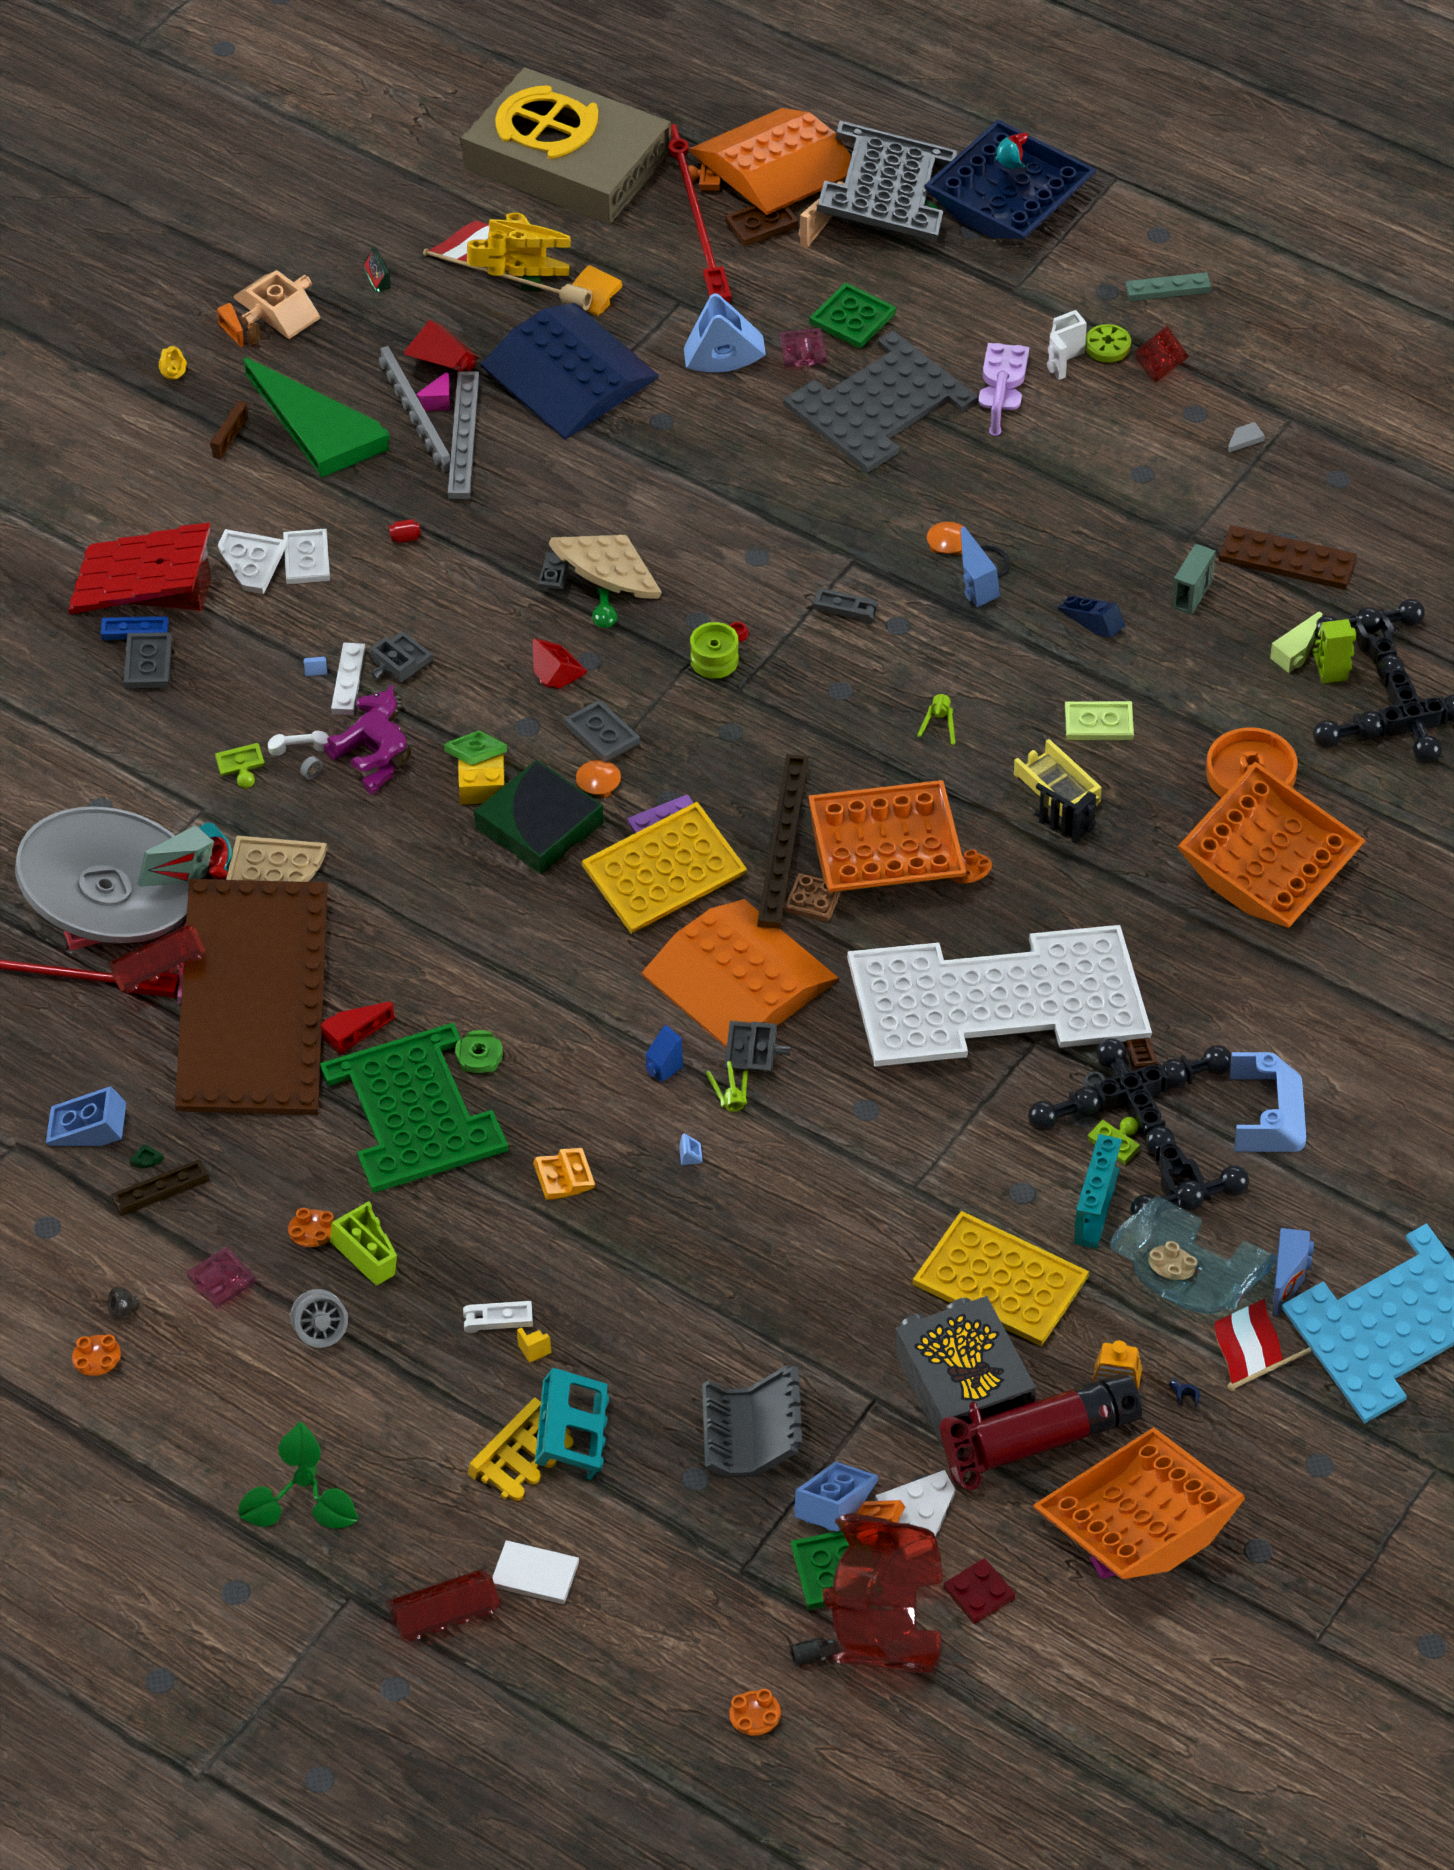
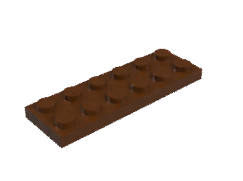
[1219,525,1357,590]

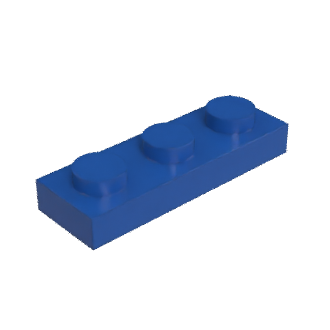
[101,616,169,640]

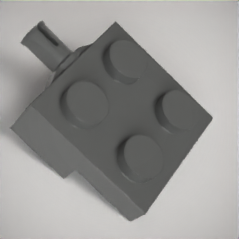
[370,631,433,683]
[724,1021,791,1073]

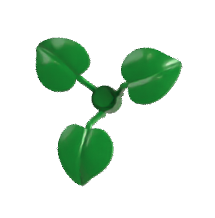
[238,1422,359,1528]

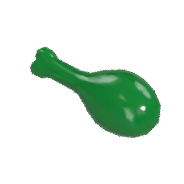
[592,588,618,628]

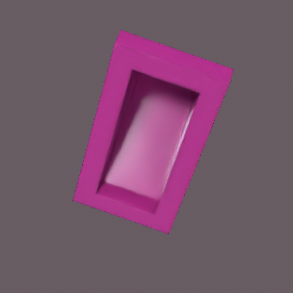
[416,372,450,411]

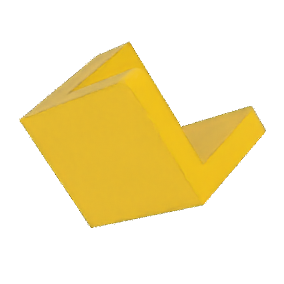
[517,1327,551,1363]

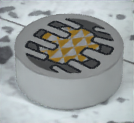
[300,756,322,779]

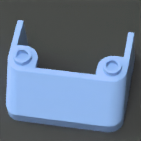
[1229,1052,1306,1152]

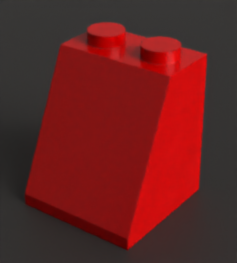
[403,320,479,372]

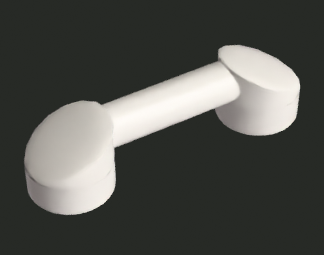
[268,730,329,756]

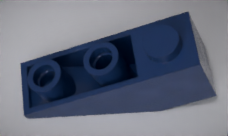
[1057,595,1125,638]

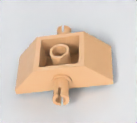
[234,270,320,339]

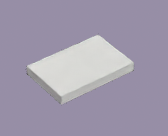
[283,529,330,584]
[491,1540,579,1605]

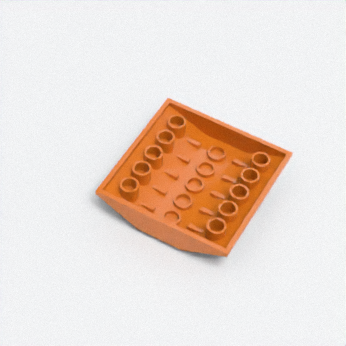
[689,108,851,215]
[1177,762,1366,928]
[808,780,966,892]
[642,899,839,1048]
[1033,1427,1245,1579]

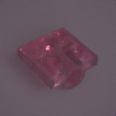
[779,328,826,367]
[187,1247,256,1308]

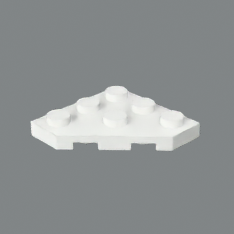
[218,529,287,594]
[876,1470,955,1560]

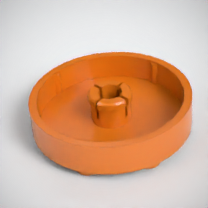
[1206,728,1298,798]

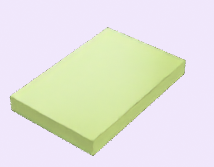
[1065,701,1134,740]

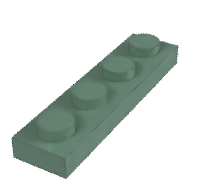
[1125,272,1211,301]

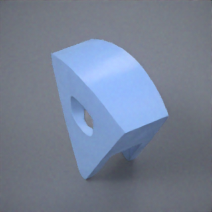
[684,294,766,372]

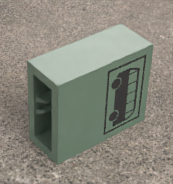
[1172,544,1215,615]

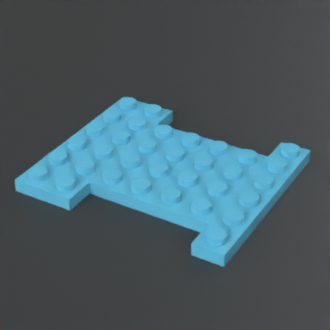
[1282,1223,1454,1424]

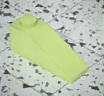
[1270,611,1322,673]

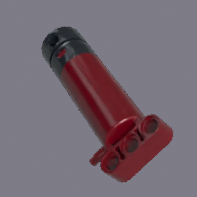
[939,1372,1142,1490]

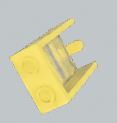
[1014,739,1102,817]

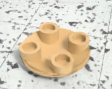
[1148,1241,1197,1280]

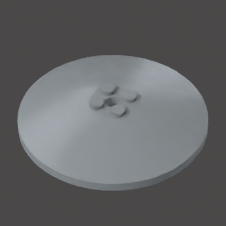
[15,807,199,943]

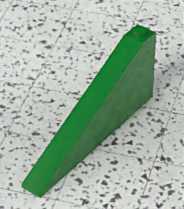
[243,358,390,477]

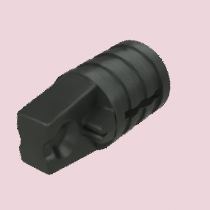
[790,1637,839,1667]

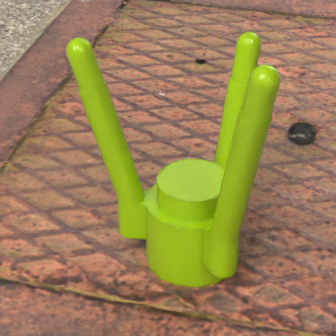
[917,694,955,745]
[706,1061,748,1112]

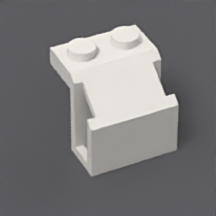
[1047,310,1087,380]

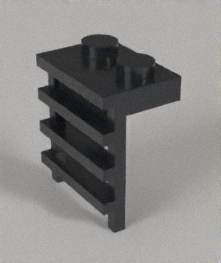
[1034,783,1097,844]

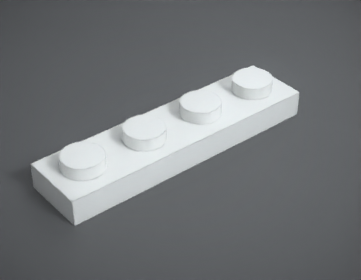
[331,643,366,715]

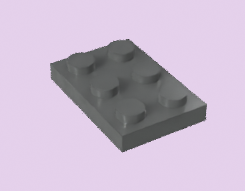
[124,632,172,688]
[564,700,640,763]

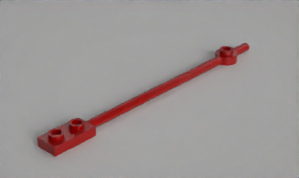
[669,124,732,302]
[0,960,180,998]

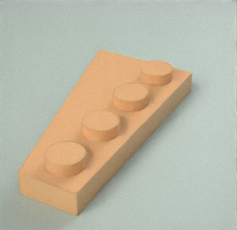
[798,181,845,248]

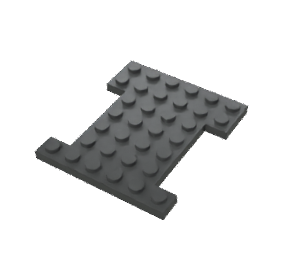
[816,121,957,241]
[783,330,978,473]

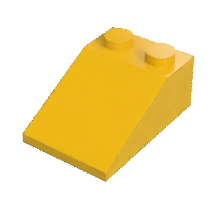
[458,753,505,805]

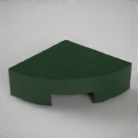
[521,275,542,291]
[130,1144,164,1168]

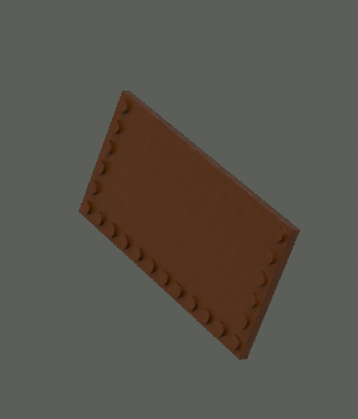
[175,879,328,1115]

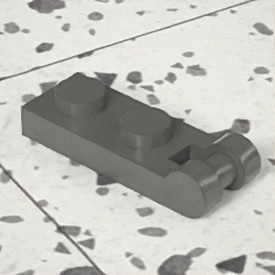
[813,588,878,624]

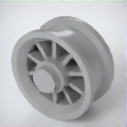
[290,1289,348,1348]

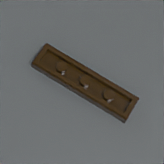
[111,1159,210,1216]

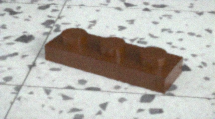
[210,401,248,460]

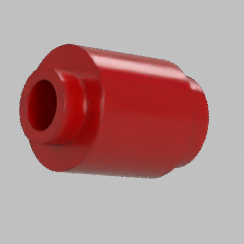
[389,519,421,543]

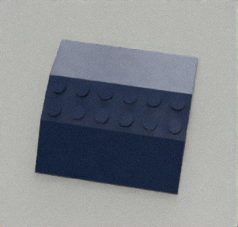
[925,119,1096,239]
[480,303,659,440]

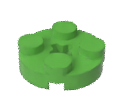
[455,1030,503,1073]

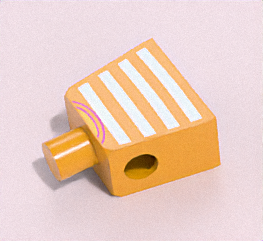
[1092,1340,1142,1391]

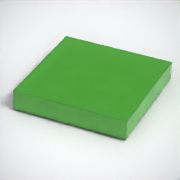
[444,730,507,765]

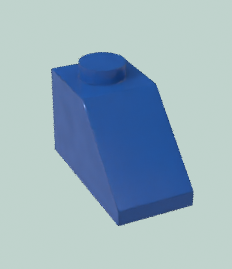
[645,1025,683,1082]

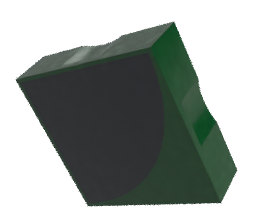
[474,760,604,874]

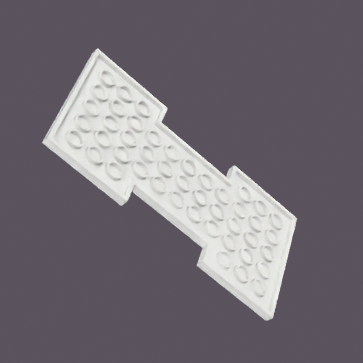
[847,925,1152,1067]

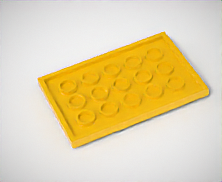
[582,802,747,934]
[913,1211,1089,1347]

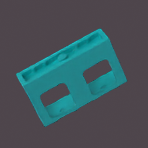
[1074,1134,1122,1249]
[535,1368,609,1480]

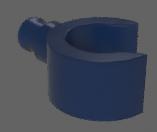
[1169,1379,1200,1408]

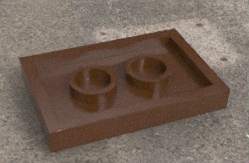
[725,205,799,246]

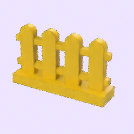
[468,1397,573,1501]

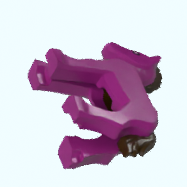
[324,685,411,795]

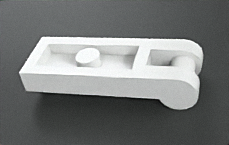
[463,1301,533,1333]

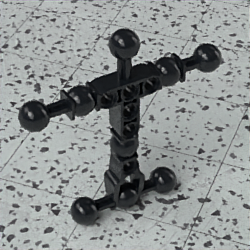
[1313,599,1454,763]
[1028,1038,1249,1225]

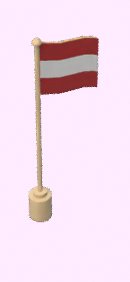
[423,221,593,310]
[1215,1298,1312,1392]

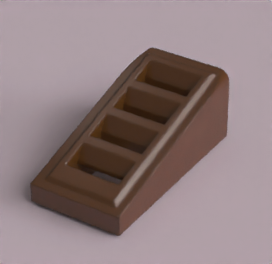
[1125,1037,1158,1071]

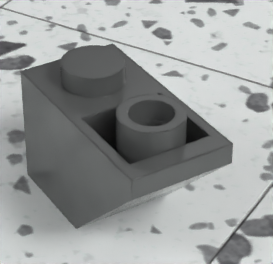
[538,552,569,589]

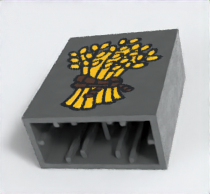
[895,1296,1036,1447]

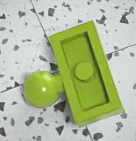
[215,743,265,788]
[1088,1117,1140,1166]

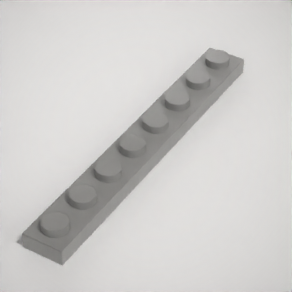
[379,346,450,473]
[448,372,479,499]

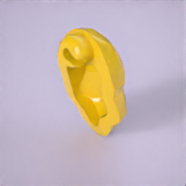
[158,346,187,380]

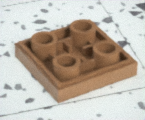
[785,873,841,923]

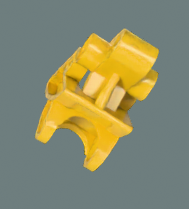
[467,213,571,276]

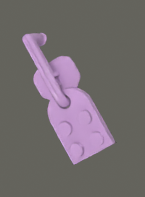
[978,343,1030,436]

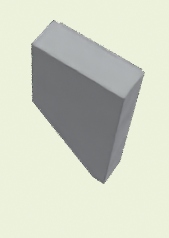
[1228,422,1265,453]

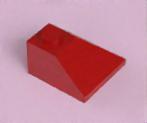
[533,638,588,688]

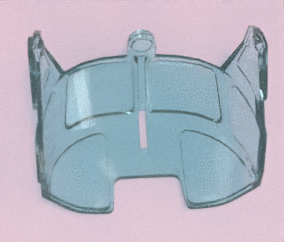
[1110,1196,1278,1314]

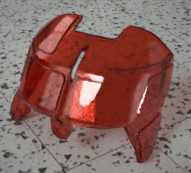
[823,1513,942,1673]

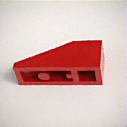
[320,1001,395,1055]

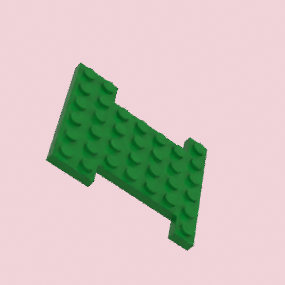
[320,1022,509,1193]

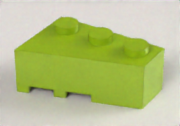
[1312,619,1356,684]
[330,1201,397,1286]

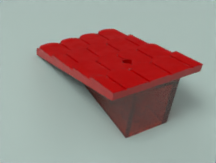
[69,522,211,615]

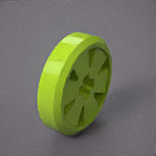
[1085,324,1131,363]

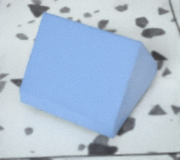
[304,657,327,676]
[679,1133,702,1165]

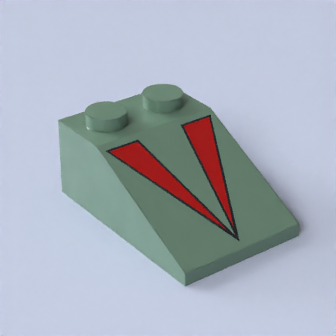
[138,825,214,887]

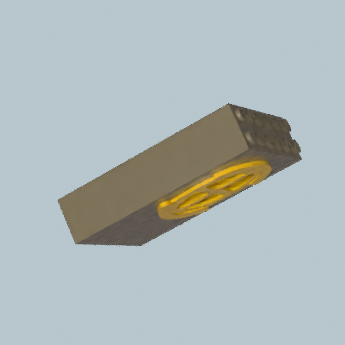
[461,67,671,225]

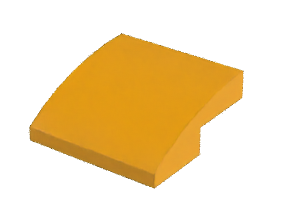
[572,265,622,317]
[533,1148,595,1200]

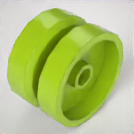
[690,622,739,679]

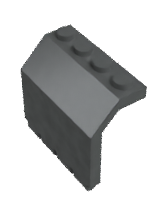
[702,1365,803,1477]

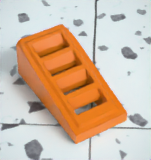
[217,303,244,347]

